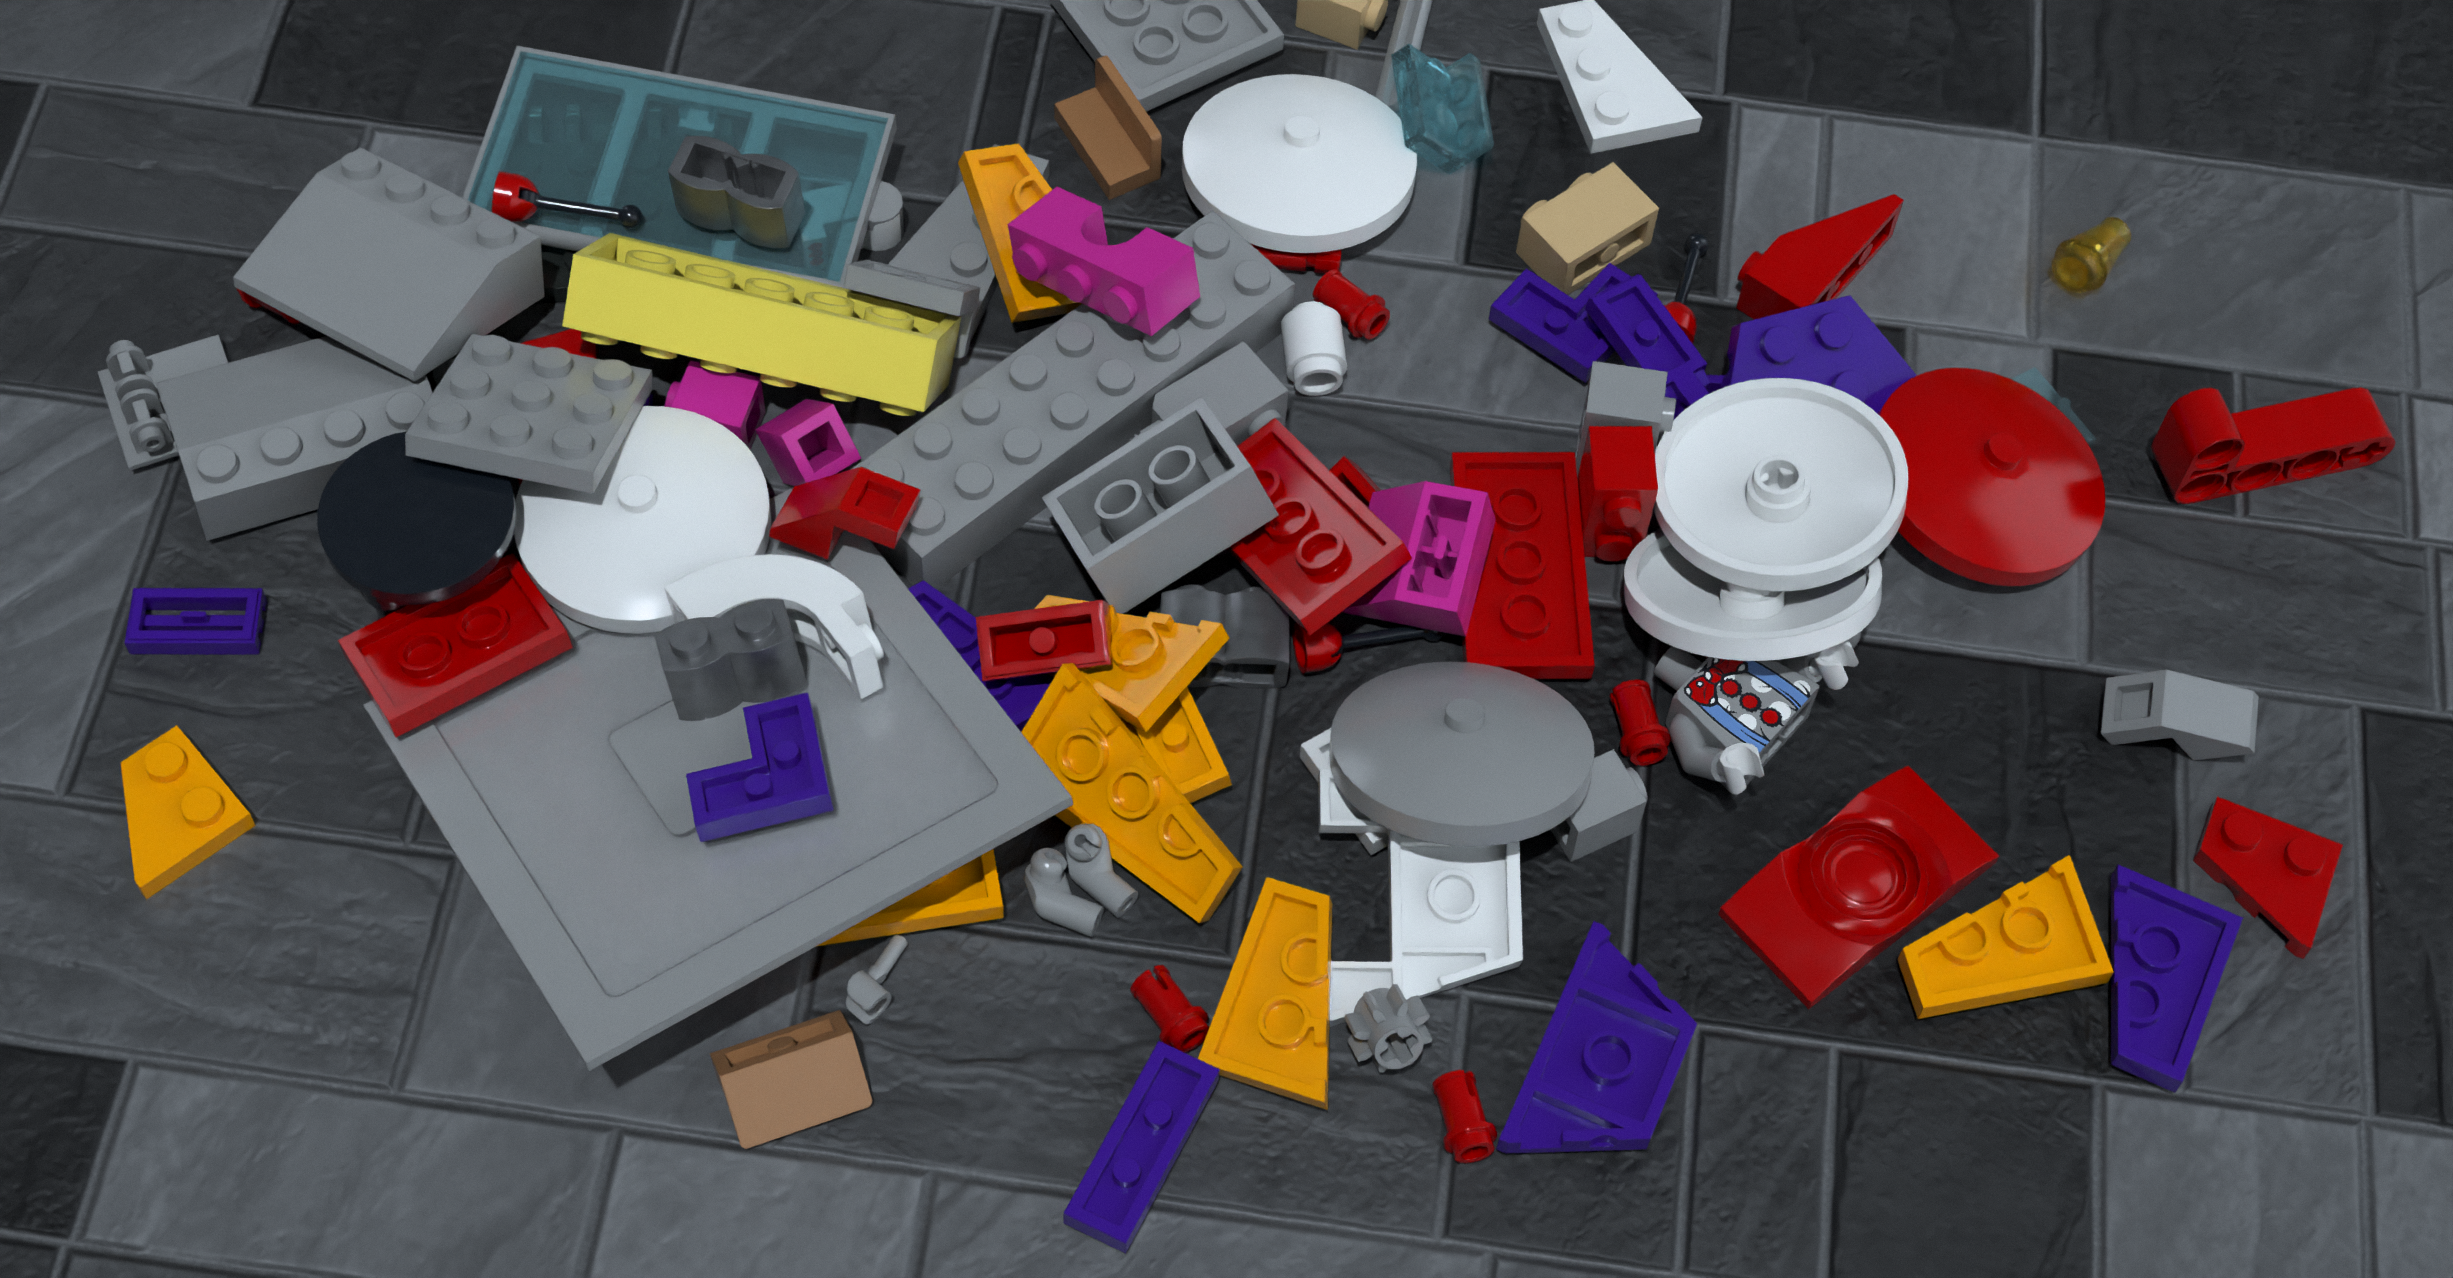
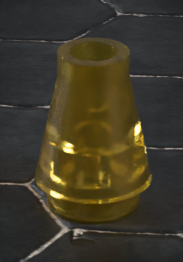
[2052,217,2131,293]

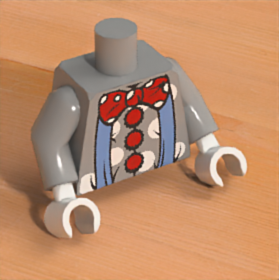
[1654,640,1859,797]

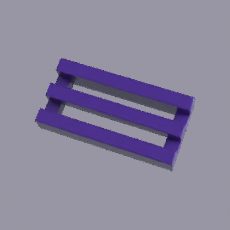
[124,588,267,655]

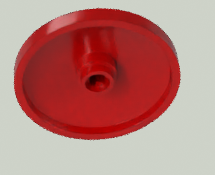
[1878,368,2106,586]

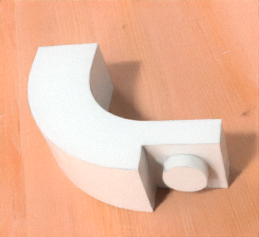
[664,554,884,699]

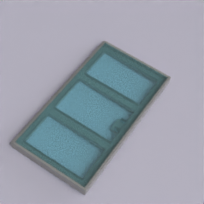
[462,46,897,288]

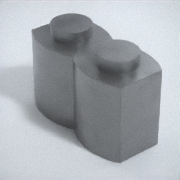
[668,136,805,248]
[1160,585,1289,689]
[654,599,807,721]

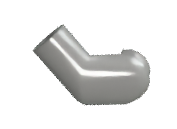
[1065,823,1138,918]
[1024,848,1104,937]

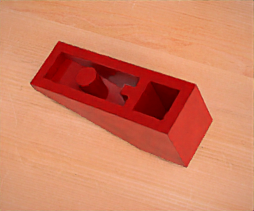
[1736,194,1904,320]

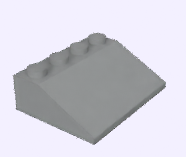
[233,147,545,382]
[156,336,433,541]

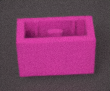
[1343,481,1496,637]

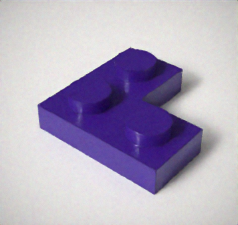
[1489,263,1658,383]
[686,692,834,842]

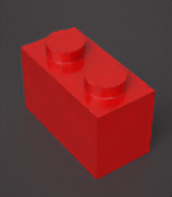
[1577,426,1658,561]

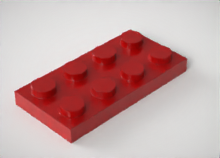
[1226,418,1412,636]
[1450,452,1595,679]

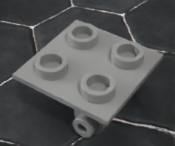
[98,334,228,471]

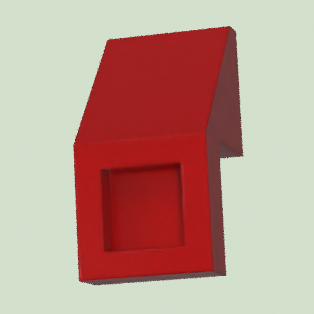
[769,467,921,559]

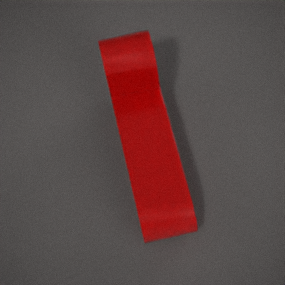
[2151,387,2396,504]

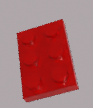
[338,553,573,738]

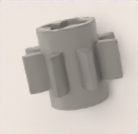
[1344,984,1433,1073]

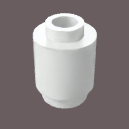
[1281,301,1347,396]

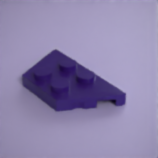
[1721,295,1917,414]
[1496,921,1697,1154]

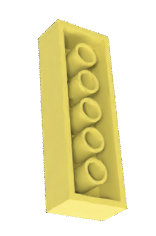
[562,233,962,416]

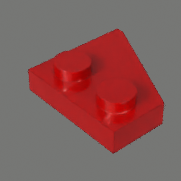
[2193,796,2343,959]

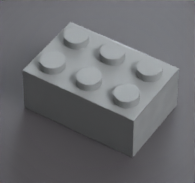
[1042,396,1279,614]

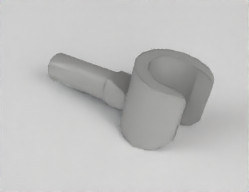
[845,935,908,1025]

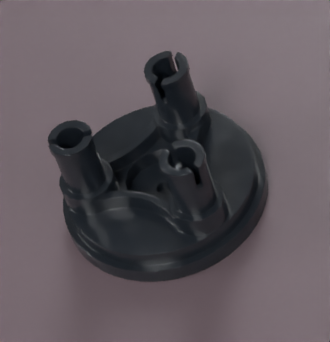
[317,431,516,620]

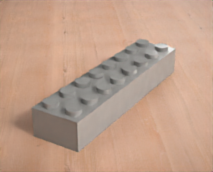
[850,210,1295,589]

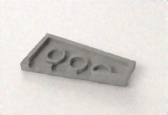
[888,144,1050,342]

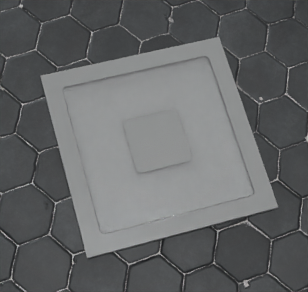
[363,487,1073,1071]

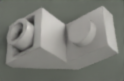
[2101,669,2259,761]

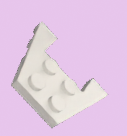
[1318,768,1523,1027]

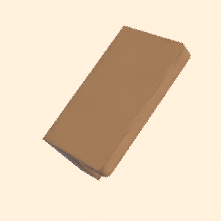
[1054,55,1162,200]
[709,1010,872,1149]

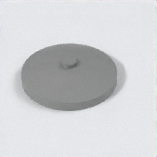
[1329,662,1595,847]

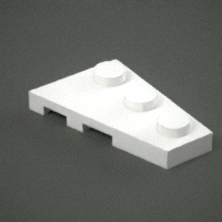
[1537,0,1703,154]

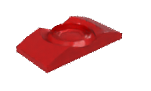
[1718,765,1999,1009]

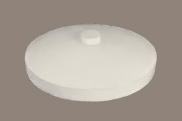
[1182,74,1417,253]
[1654,378,1908,591]
[514,406,772,634]
[1624,528,1882,661]

